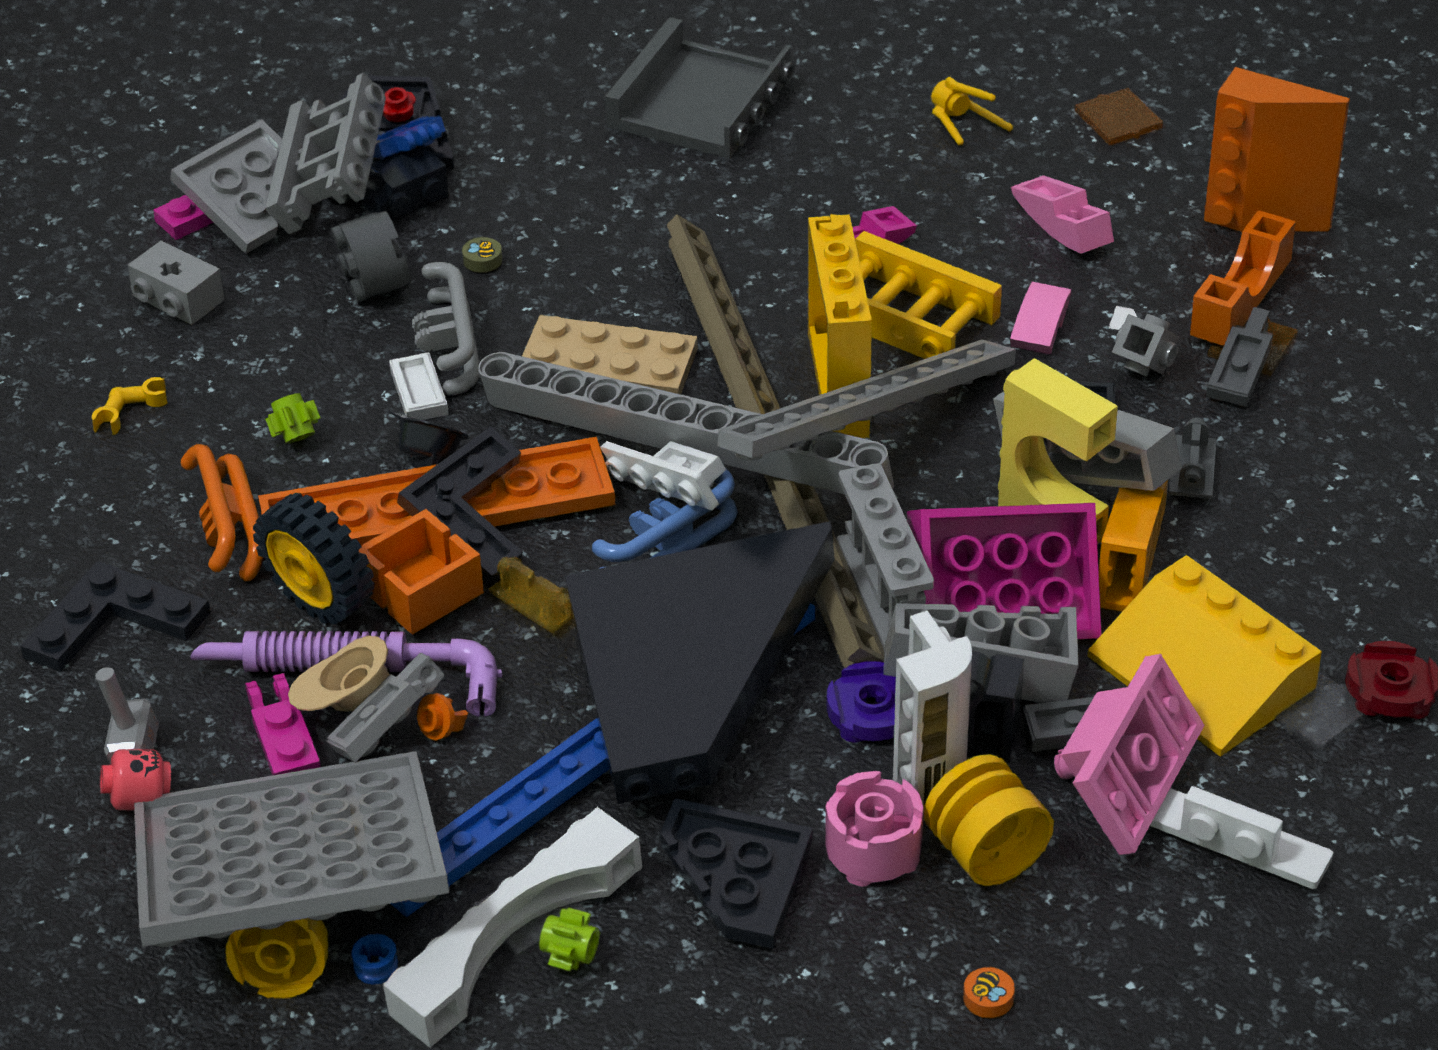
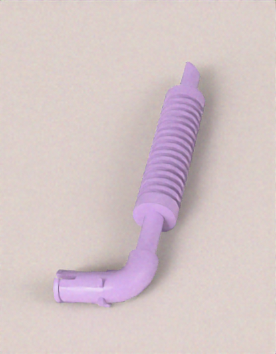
[190,631,502,717]

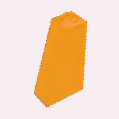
[1099,480,1168,611]

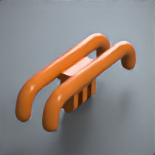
[180,444,264,581]

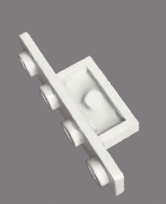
[600,441,726,510]
[1150,786,1333,889]

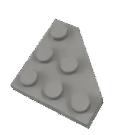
[170,119,282,254]

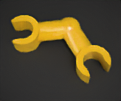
[91,377,167,435]

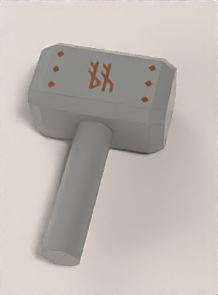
[95,667,159,763]

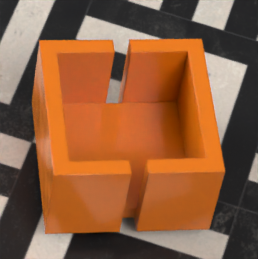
[358,509,484,635]

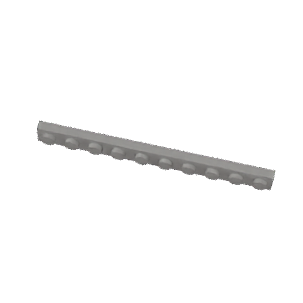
[717,339,1016,461]

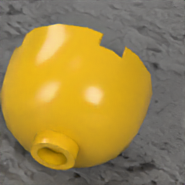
[226,918,328,999]

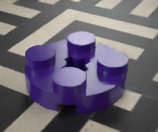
[827,661,896,743]

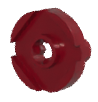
[1345,641,1438,719]

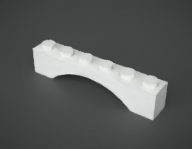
[383,807,642,1048]

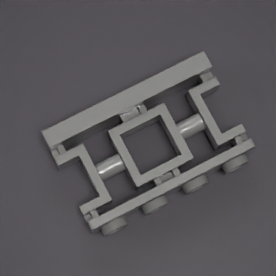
[265,72,386,234]
[837,463,934,649]

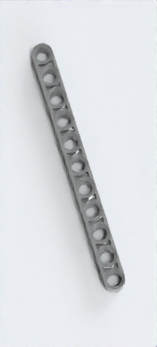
[478,352,894,494]

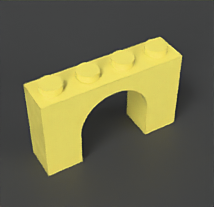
[998,358,1118,545]

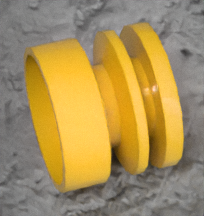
[923,754,1054,886]

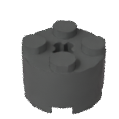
[331,211,411,303]

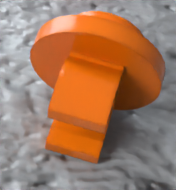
[417,693,468,740]

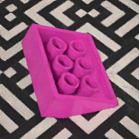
[907,503,1101,639]

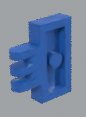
[373,117,446,160]

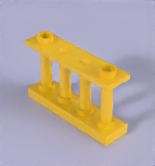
[855,231,1002,359]

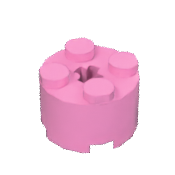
[825,771,923,887]

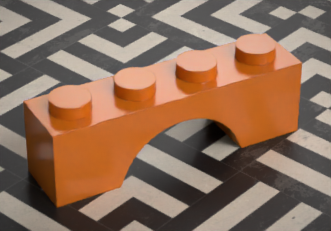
[1190,210,1296,346]

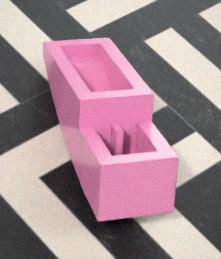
[1011,175,1114,254]

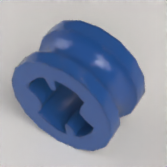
[352,934,398,985]

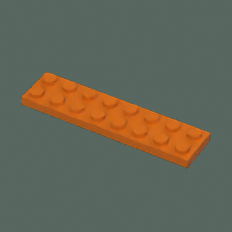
[258,437,615,545]

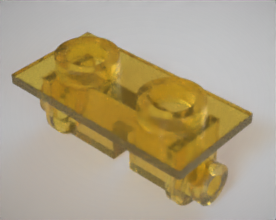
[489,557,572,633]

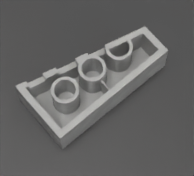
[993,391,1182,491]

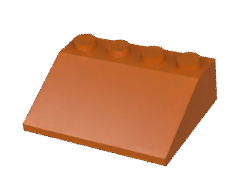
[1204,67,1350,231]

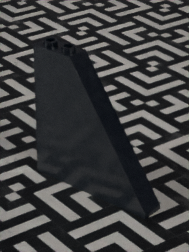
[565,521,835,804]

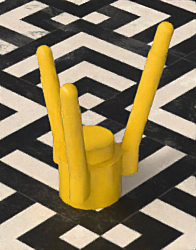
[931,77,1013,146]

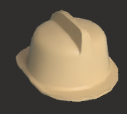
[288,636,389,712]

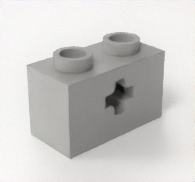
[128,241,225,325]

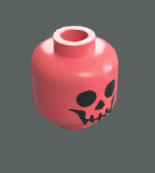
[100,749,171,811]

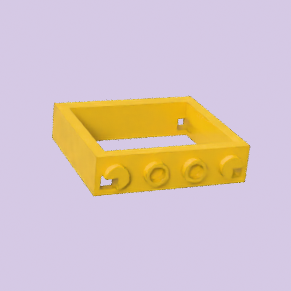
[808,214,872,438]

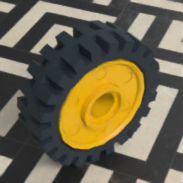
[253,493,375,624]

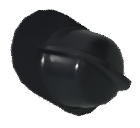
[388,410,469,468]

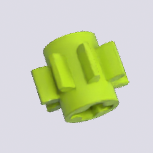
[265,393,321,444]
[539,907,600,972]

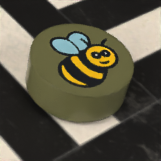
[462,237,503,273]

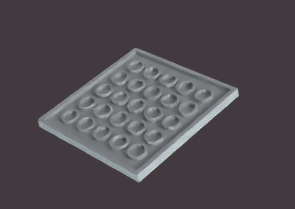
[134,751,449,947]

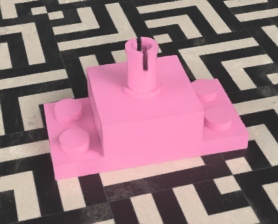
[1054,654,1204,855]

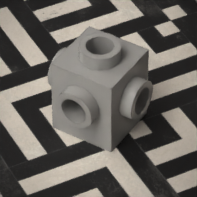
[1112,314,1179,377]

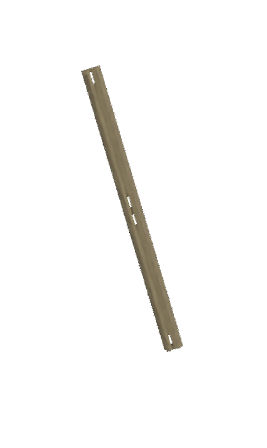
[667,214,884,669]

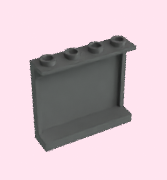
[605,17,794,159]

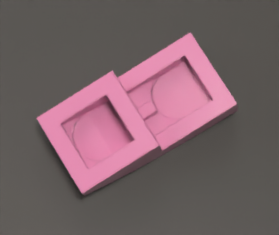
[1010,282,1072,355]

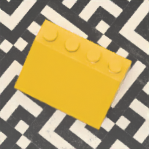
[1087,555,1322,757]

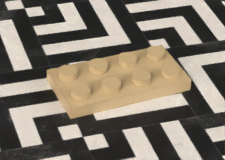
[522,315,698,394]

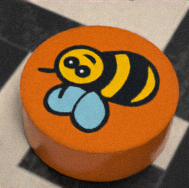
[963,967,1015,1018]

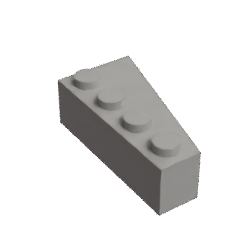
[883,603,1078,704]

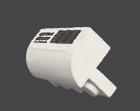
[893,611,972,821]

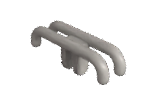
[412,262,480,396]

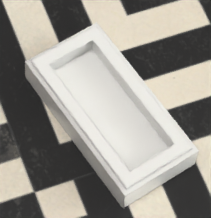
[389,353,449,420]

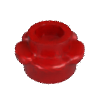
[383,87,416,122]

